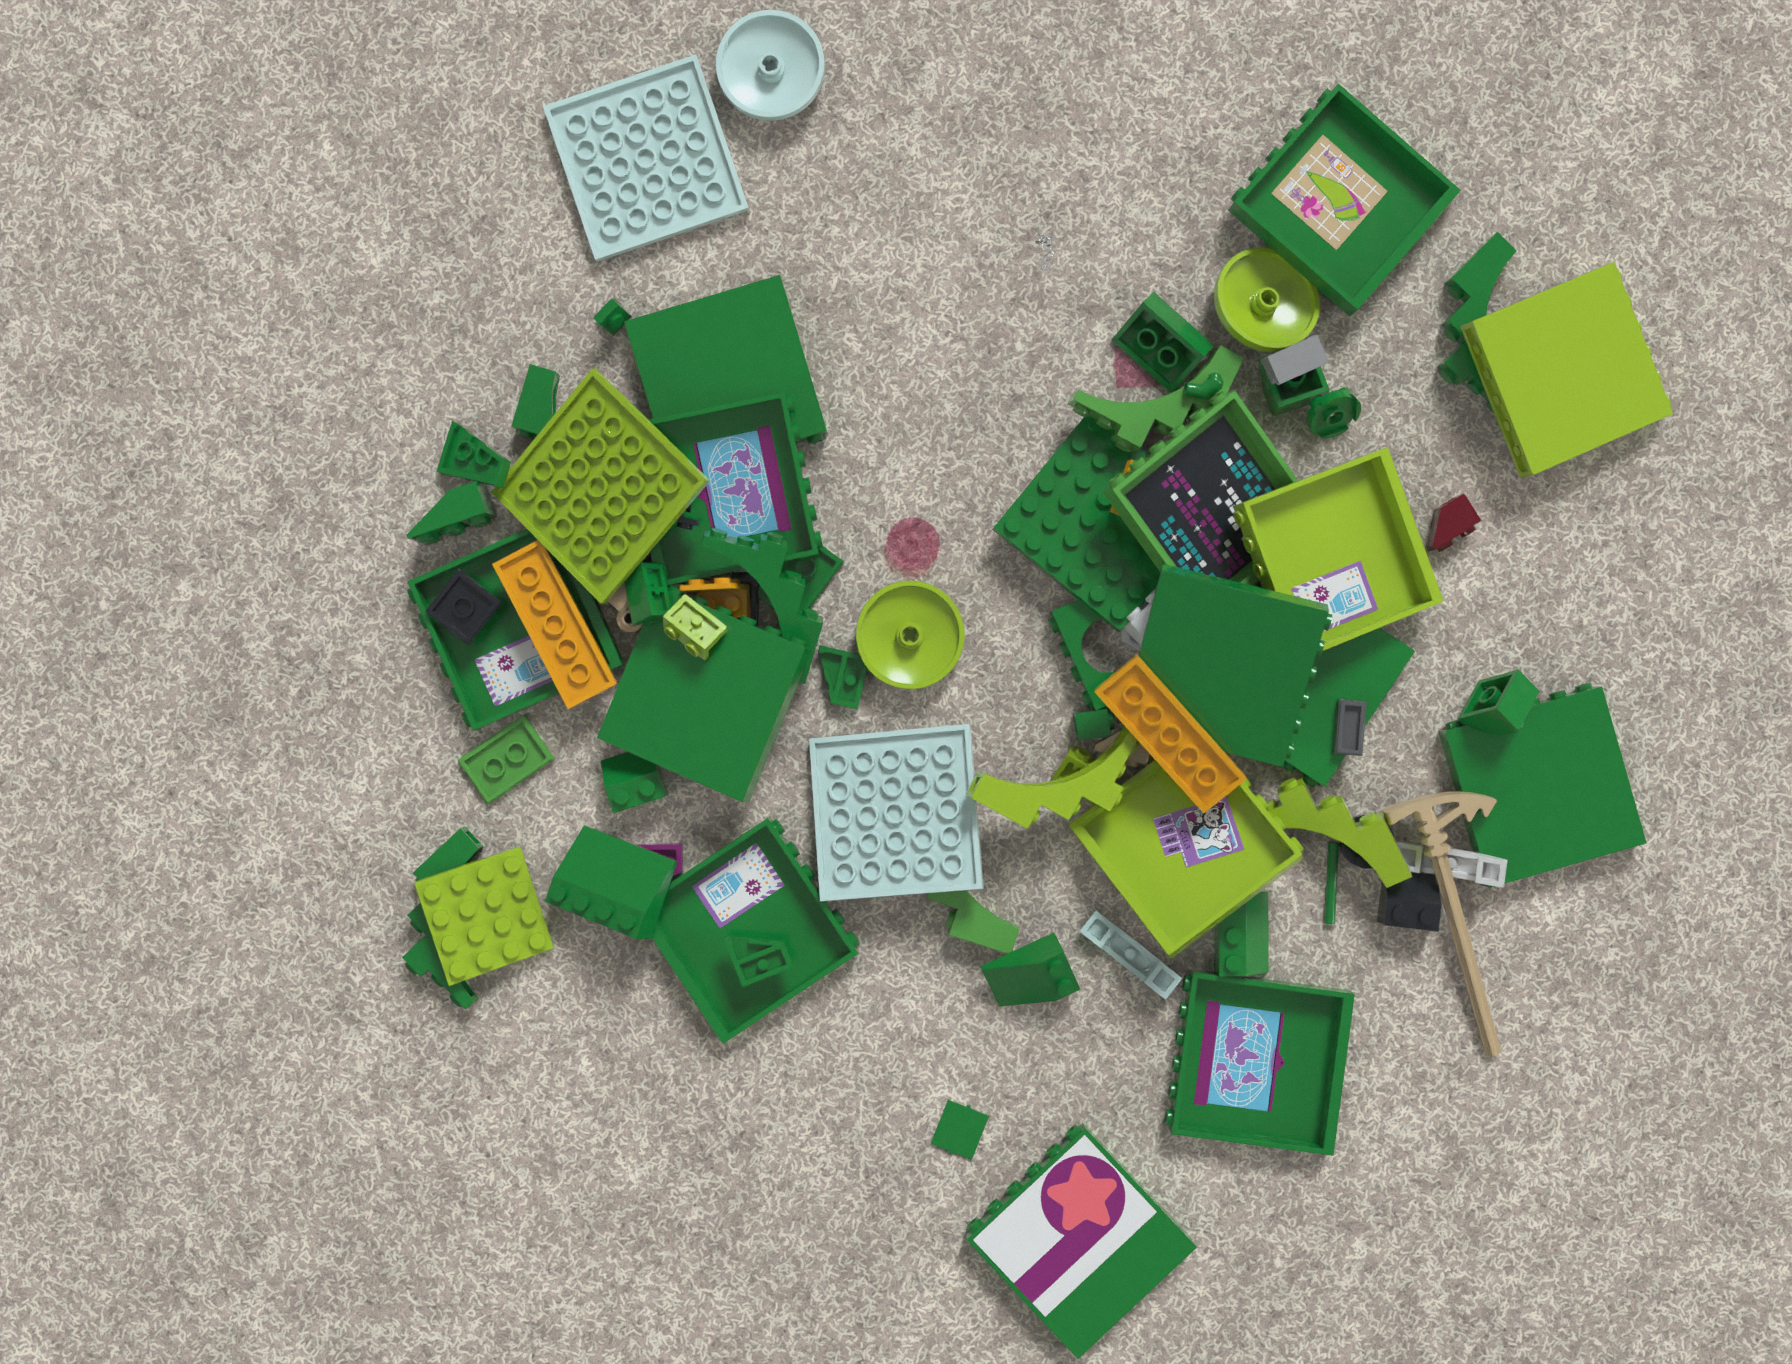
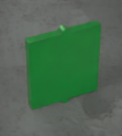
[931,1099,989,1160]

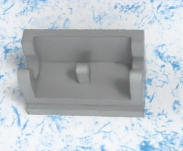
[1260,335,1329,385]

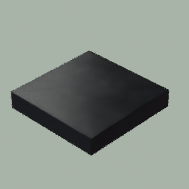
[425,569,503,645]

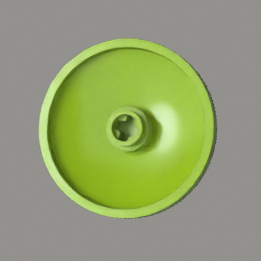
[1214,247,1320,352]
[856,581,965,689]

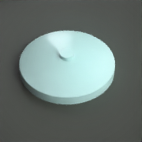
[716,10,825,121]

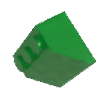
[1112,292,1214,393]
[1214,891,1269,976]

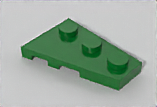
[436,421,511,488]

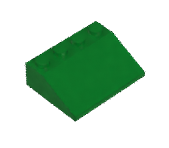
[545,825,677,939]

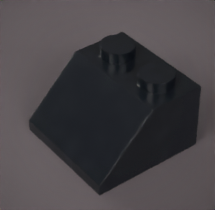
[1377,872,1442,932]

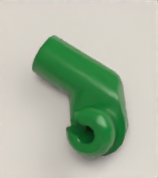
[1183,372,1224,400]

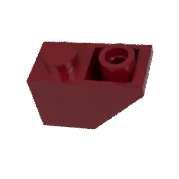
[1426,493,1482,552]

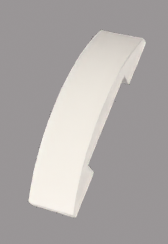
[1396,841,1508,888]

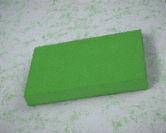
[457,714,555,805]

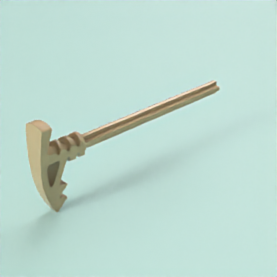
[1383,792,1502,1057]

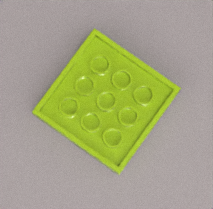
[414,846,554,986]

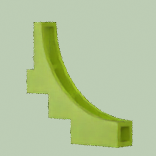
[965,727,1139,829]
[1266,778,1412,888]

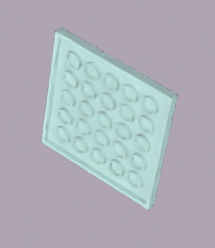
[543,54,749,262]
[809,724,984,901]

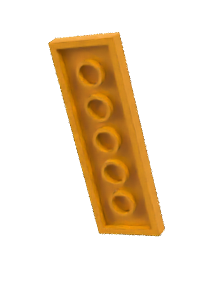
[492,540,618,709]
[1094,654,1247,813]

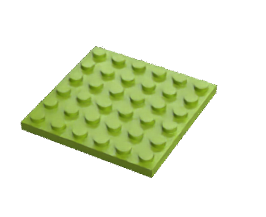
[491,368,710,604]

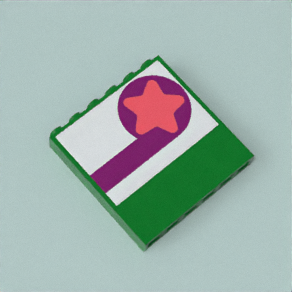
[965,1123,1197,1359]

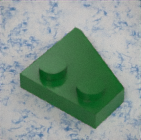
[819,645,867,710]

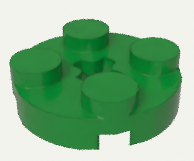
[1306,387,1361,439]

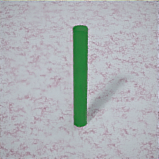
[1324,843,1339,924]

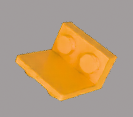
[679,578,751,618]

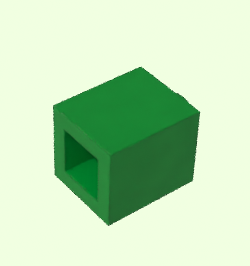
[1073,709,1115,741]

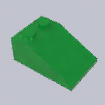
[980,932,1081,1007]

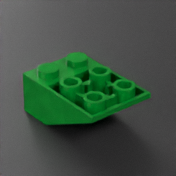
[407,481,497,545]

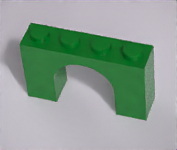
[1048,600,1116,711]

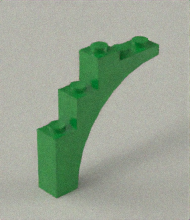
[1437,232,1517,413]
[511,364,560,440]
[701,528,823,684]
[402,827,484,1009]

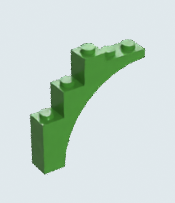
[1068,345,1244,452]
[926,890,1019,954]

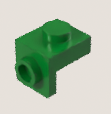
[593,298,632,336]

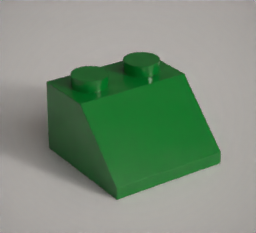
[1259,351,1330,417]
[1458,669,1540,736]
[601,752,669,814]

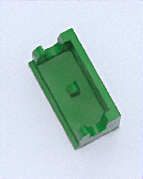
[624,562,671,625]

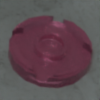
[886,517,940,571]

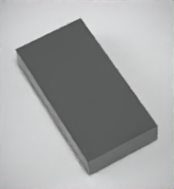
[1333,699,1367,756]

